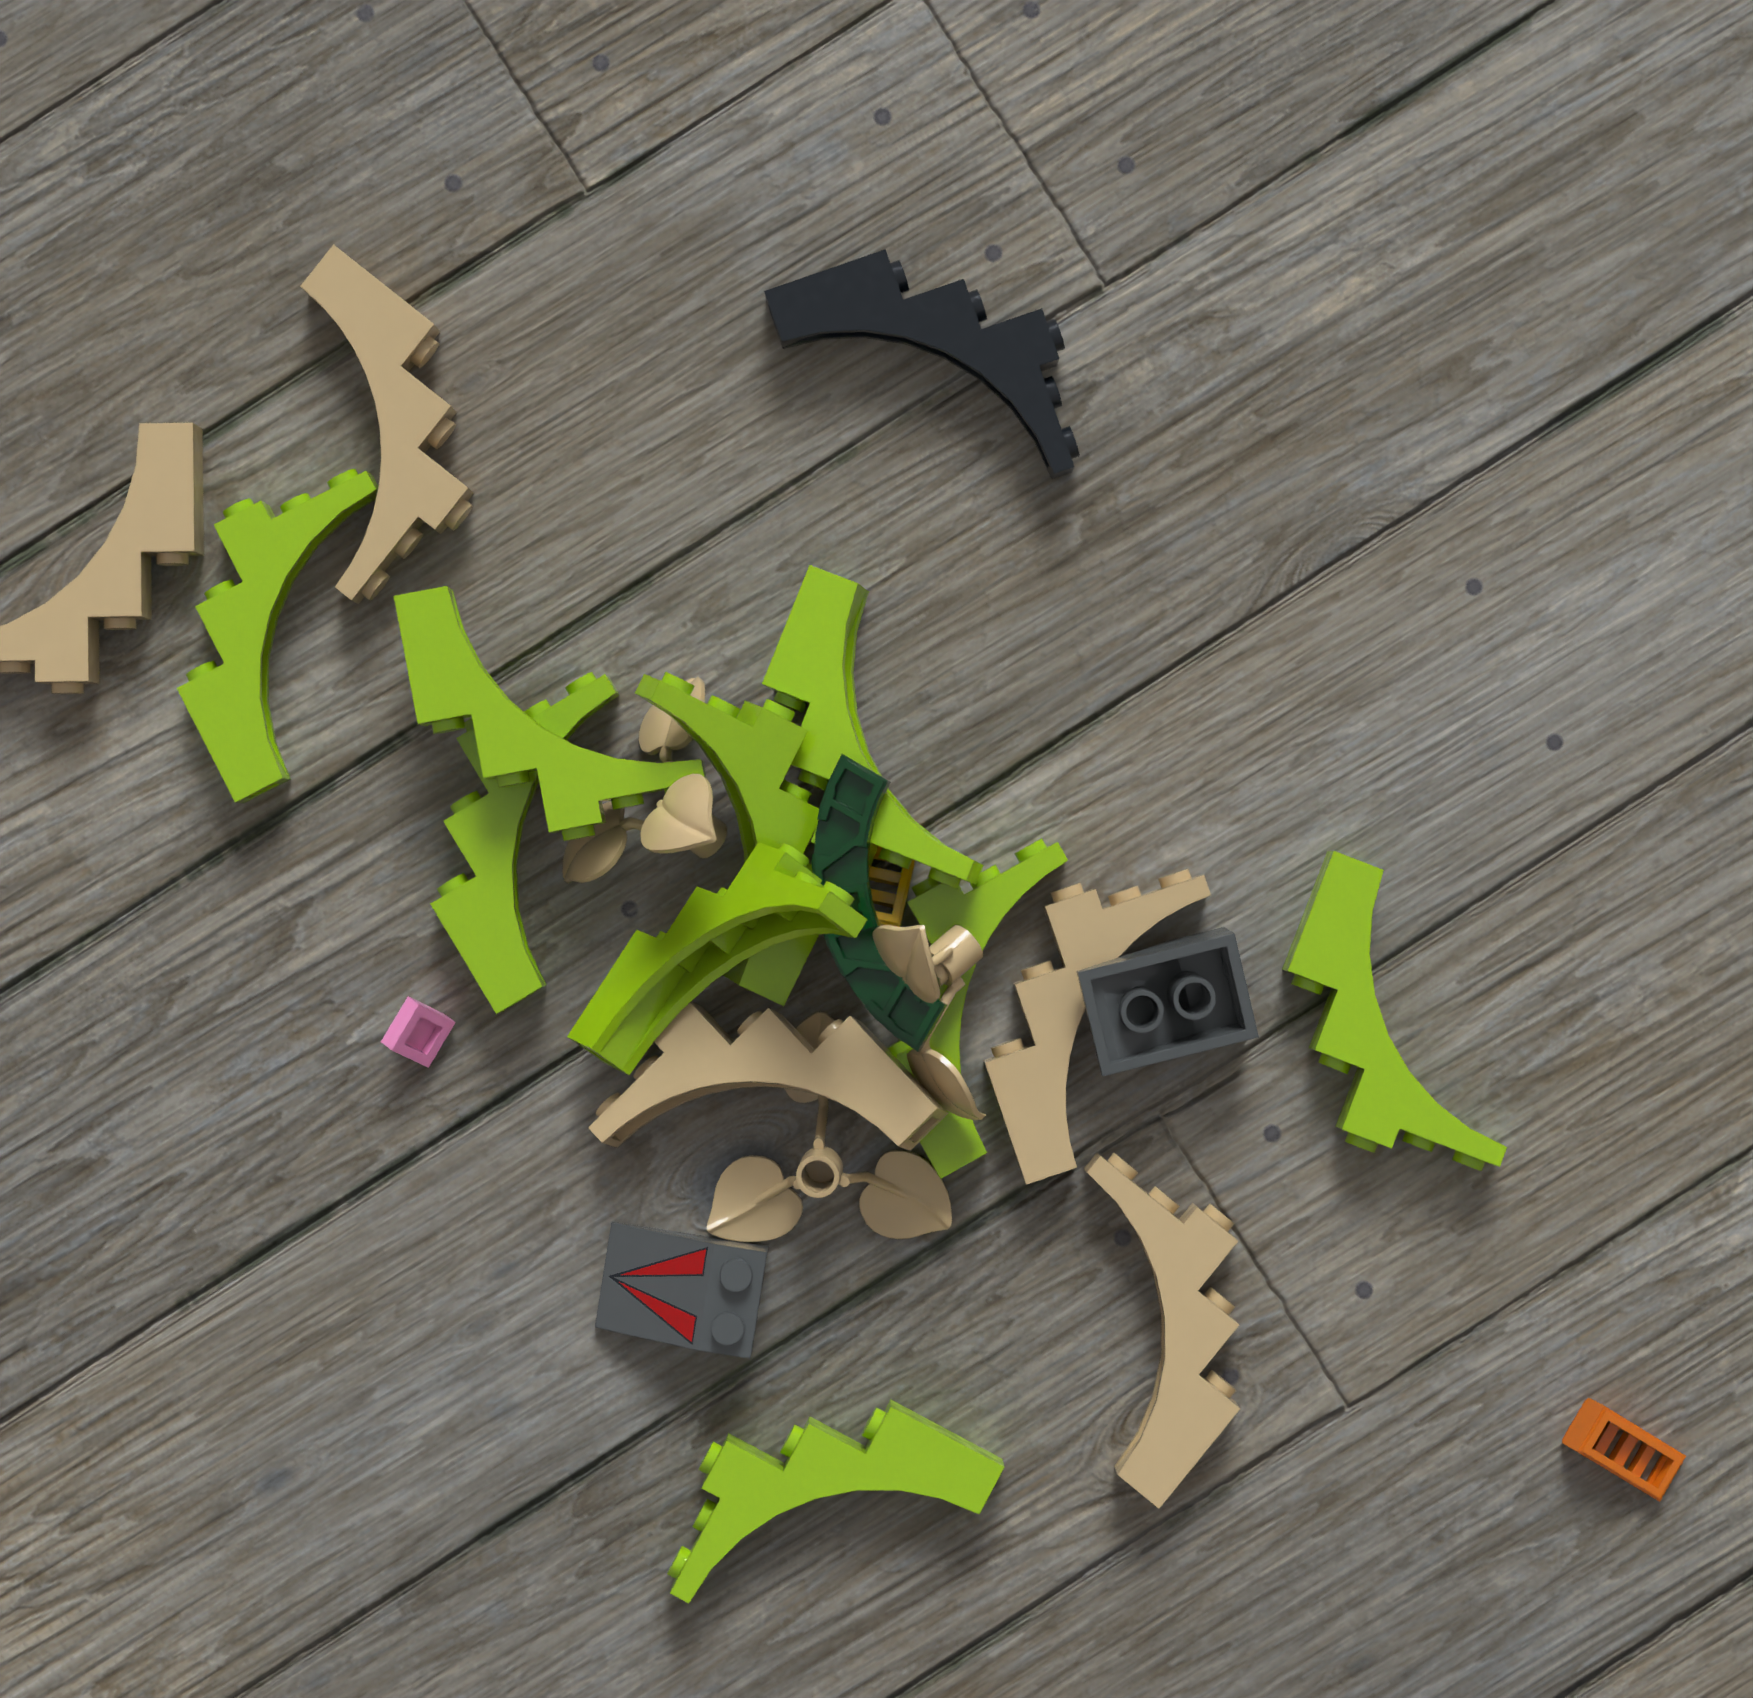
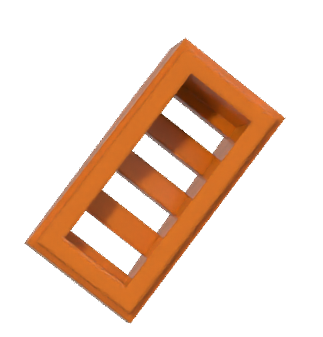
[1562,1398,1686,1502]

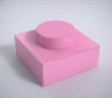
[381,996,456,1068]

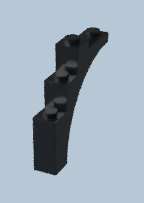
[764,249,1080,479]

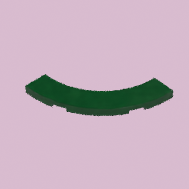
[812,754,947,1052]

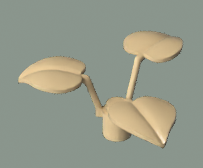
[562,676,727,884]
[873,925,986,1120]
[707,1012,952,1242]

